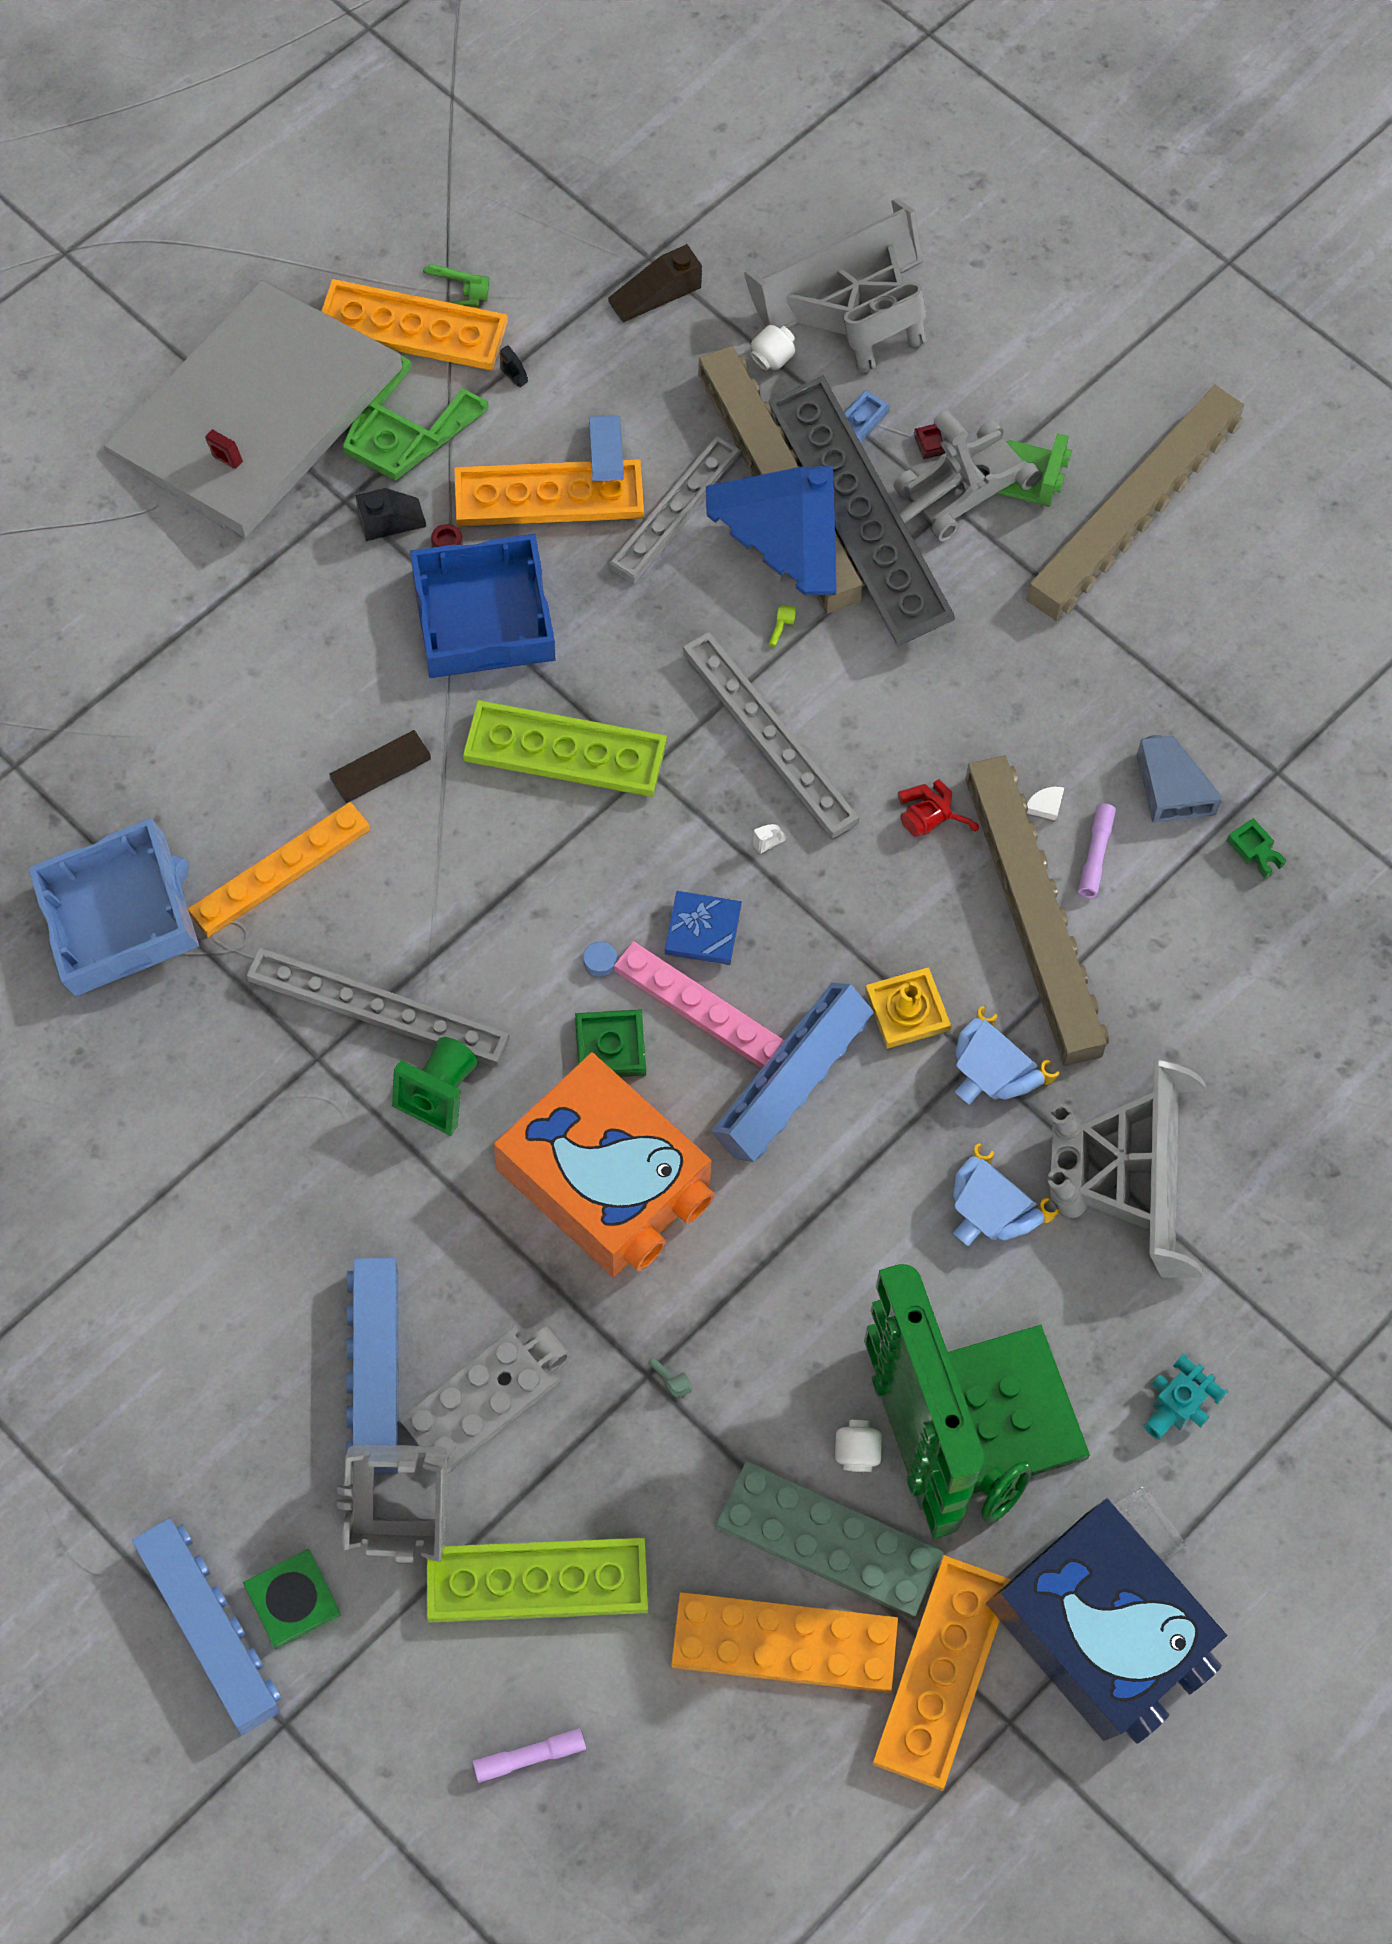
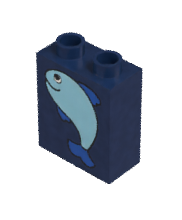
[985,1498,1228,1744]

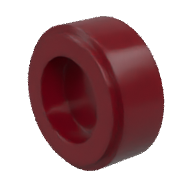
[431,524,463,548]

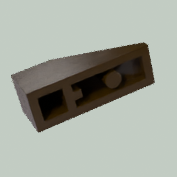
[608,244,702,323]

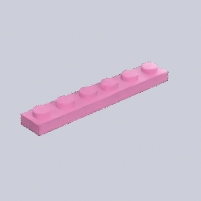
[614,941,785,1069]

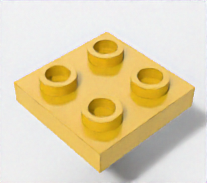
[865,967,951,1049]

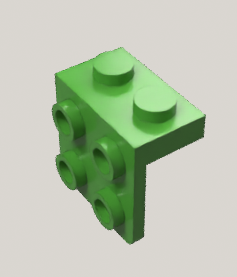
[997,433,1072,507]

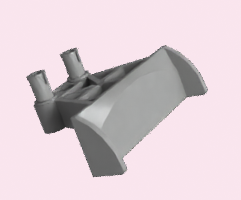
[744,198,927,372]
[1048,1060,1205,1278]

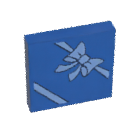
[665,891,742,965]

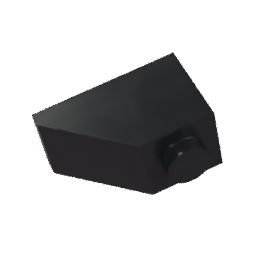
[355,488,426,541]

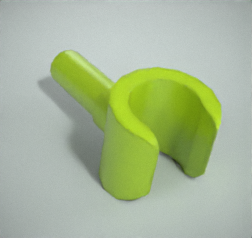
[768,605,796,647]

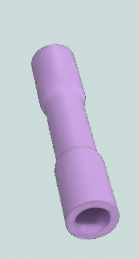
[1078,803,1116,898]
[472,1728,586,1783]

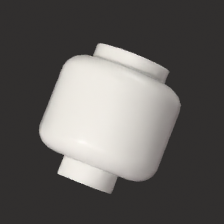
[750,325,795,371]
[835,1420,882,1472]

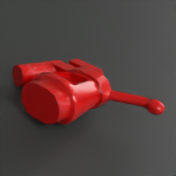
[898,779,979,837]

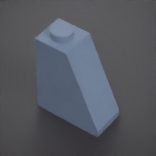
[1137,735,1222,823]

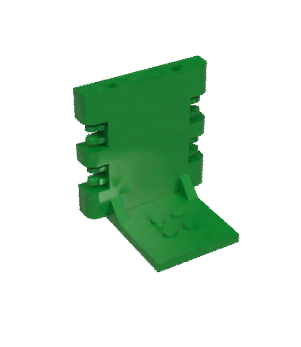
[864,1264,1090,1540]

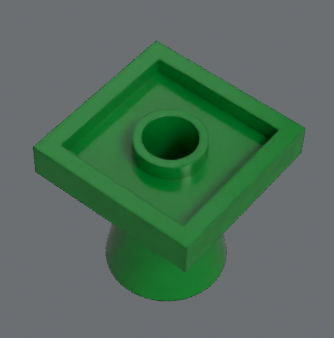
[392,1037,478,1136]

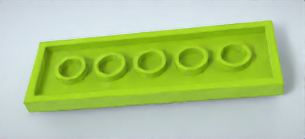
[463,700,667,797]
[427,1538,648,1623]

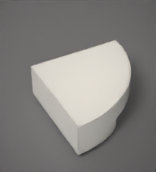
[1026,787,1064,821]
[752,824,786,854]

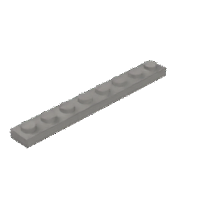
[683,632,859,839]
[246,947,510,1067]

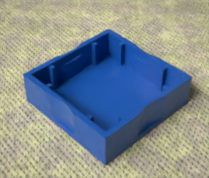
[410,533,556,678]

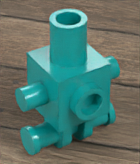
[1143,1353,1229,1440]

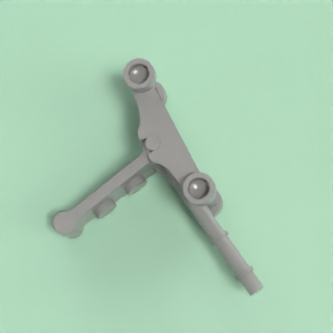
[893,410,1042,541]

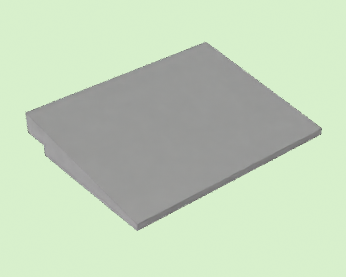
[104,280,402,538]

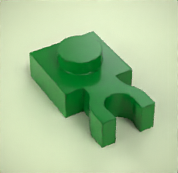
[1226,818,1286,879]

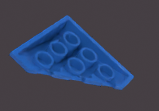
[706,466,837,595]

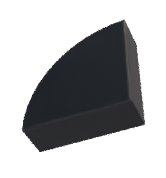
[499,345,528,387]

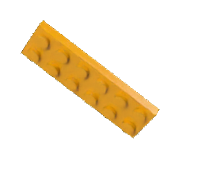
[321,279,508,371]
[454,459,644,527]
[872,1555,1011,1791]
[671,1592,898,1693]

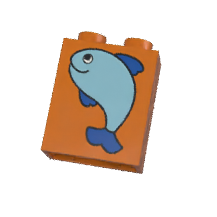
[494,1052,715,1278]

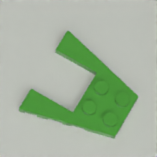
[343,356,489,481]

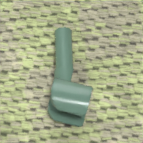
[648,1357,692,1398]

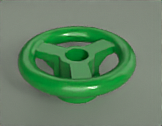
[979,1462,1032,1523]

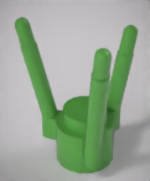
[423,264,489,307]

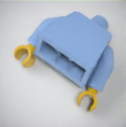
[955,1006,1060,1105]
[953,1143,1059,1246]

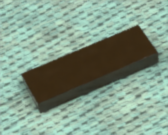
[329,730,431,803]

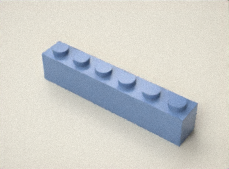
[711,983,874,1162]
[346,1258,399,1474]
[132,1518,281,1736]

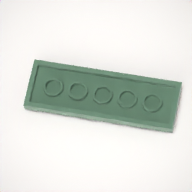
[716,1461,944,1620]

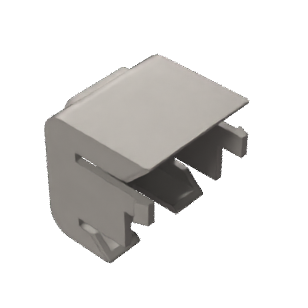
[337,1445,447,1563]

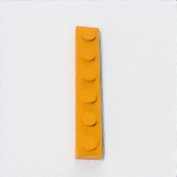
[188,802,370,938]

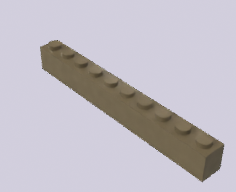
[698,345,865,614]
[1026,385,1244,621]
[965,755,1109,1066]

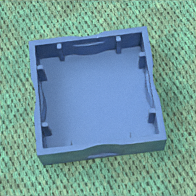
[28,818,200,996]

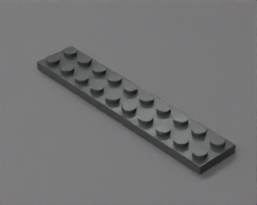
[768,375,955,647]

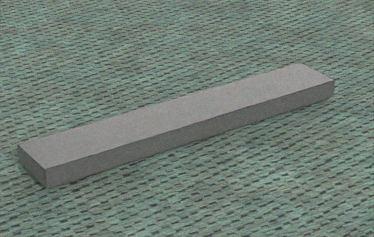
[609,435,742,584]

